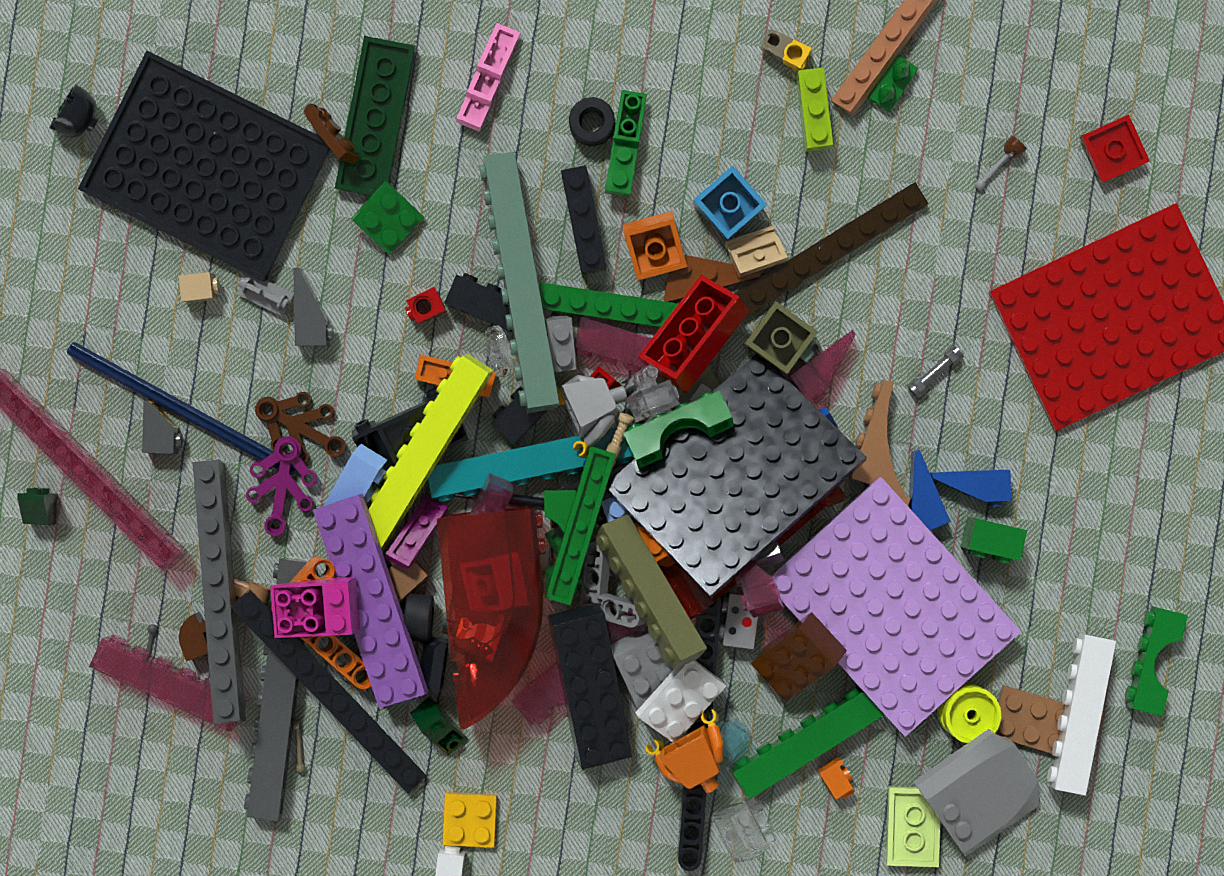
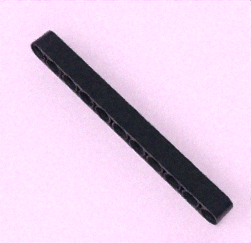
[677,589,721,871]

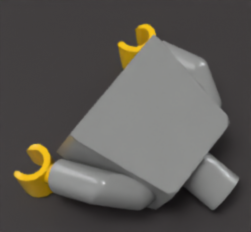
[557,375,627,458]

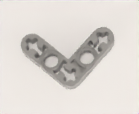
[580,541,645,628]

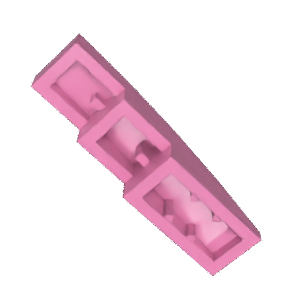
[456,23,521,132]

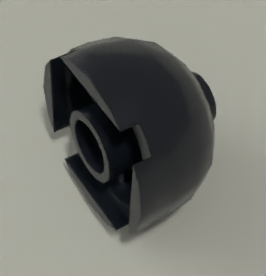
[49,84,98,138]

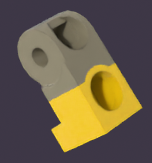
[760,29,812,72]

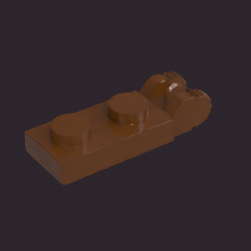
[304,103,360,164]

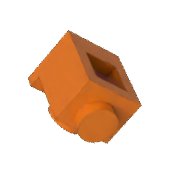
[817,756,855,800]

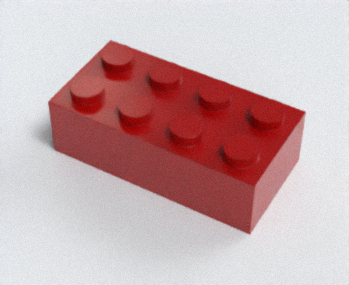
[638,275,750,393]

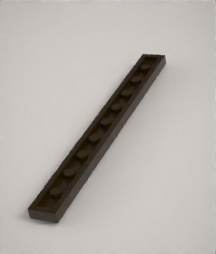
[734,182,929,316]

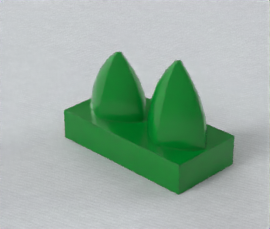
[868,55,918,113]

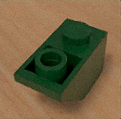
[17,487,58,525]
[410,696,468,756]

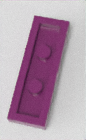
[386,495,448,570]

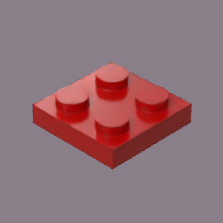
[1080,114,1150,184]

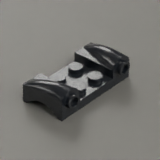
[352,386,468,471]

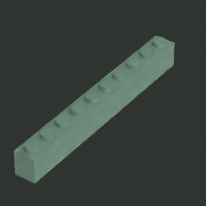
[479,152,559,413]

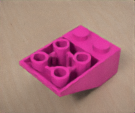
[270,577,360,638]

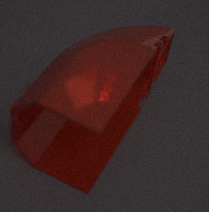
[437,506,546,730]

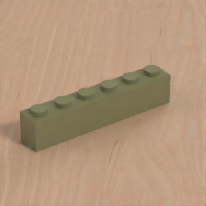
[595,514,707,670]

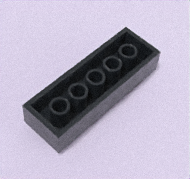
[547,603,632,770]

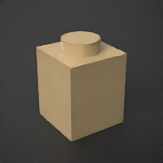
[178,272,220,303]

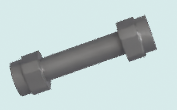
[907,345,964,398]

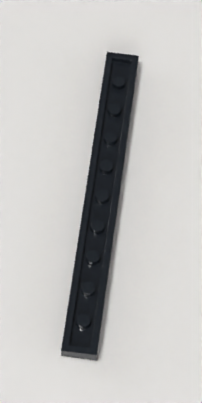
[230,589,427,794]

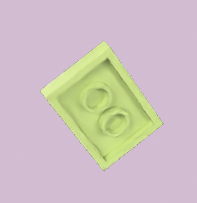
[886,786,940,867]

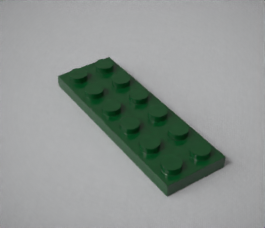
[335,36,416,196]

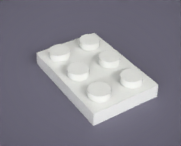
[635,660,726,742]

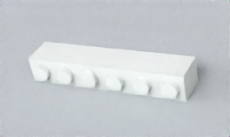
[1047,633,1116,796]

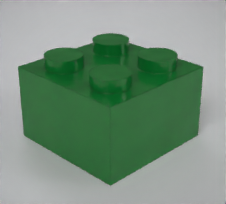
[960,517,1027,564]

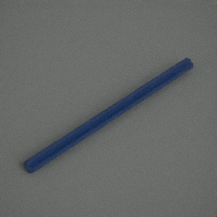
[67,342,296,475]

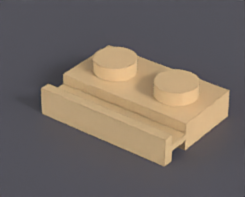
[725,226,788,278]

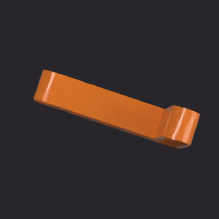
[271,556,371,689]

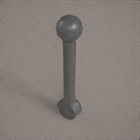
[139,624,158,677]

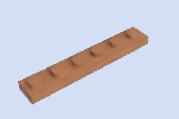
[831,0,938,116]

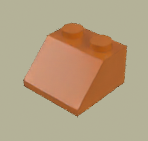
[623,211,687,281]

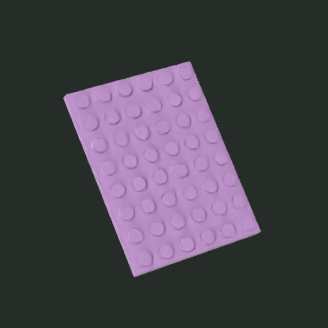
[764,477,1021,737]

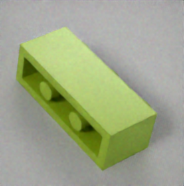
[795,67,833,152]

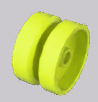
[937,682,1002,743]

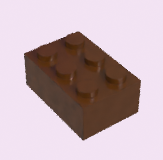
[750,612,847,702]

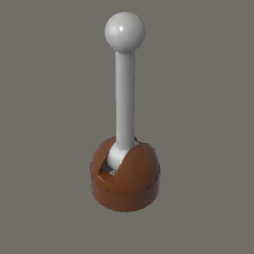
[975,135,1027,190]

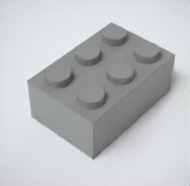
[611,626,673,722]

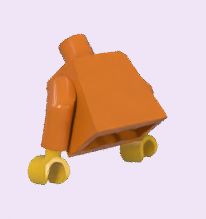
[645,709,724,793]

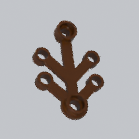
[255,392,347,464]

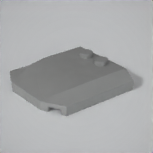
[913,729,1039,857]

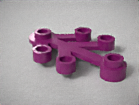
[246,436,318,536]

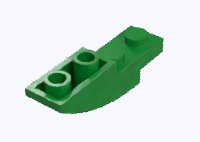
[604,90,647,198]

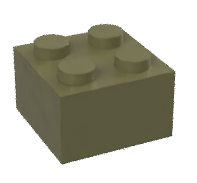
[743,301,818,375]

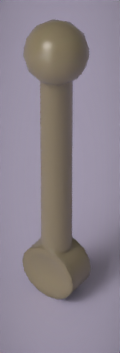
[294,719,306,773]

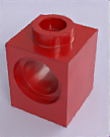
[405,287,447,325]

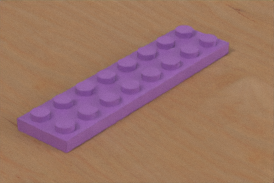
[313,493,429,708]

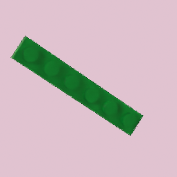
[539,282,678,327]
[545,446,616,605]

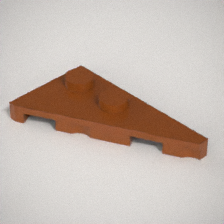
[663,255,762,302]

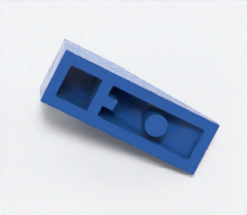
[908,450,951,530]
[930,469,1012,507]

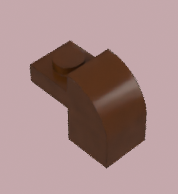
[179,612,208,662]

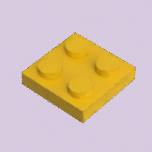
[442,792,497,848]

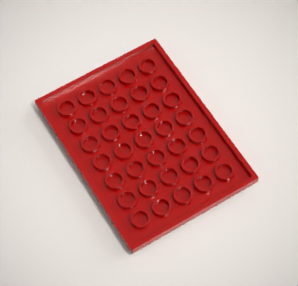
[989,203,1224,431]

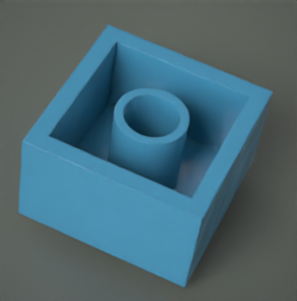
[692,166,767,241]

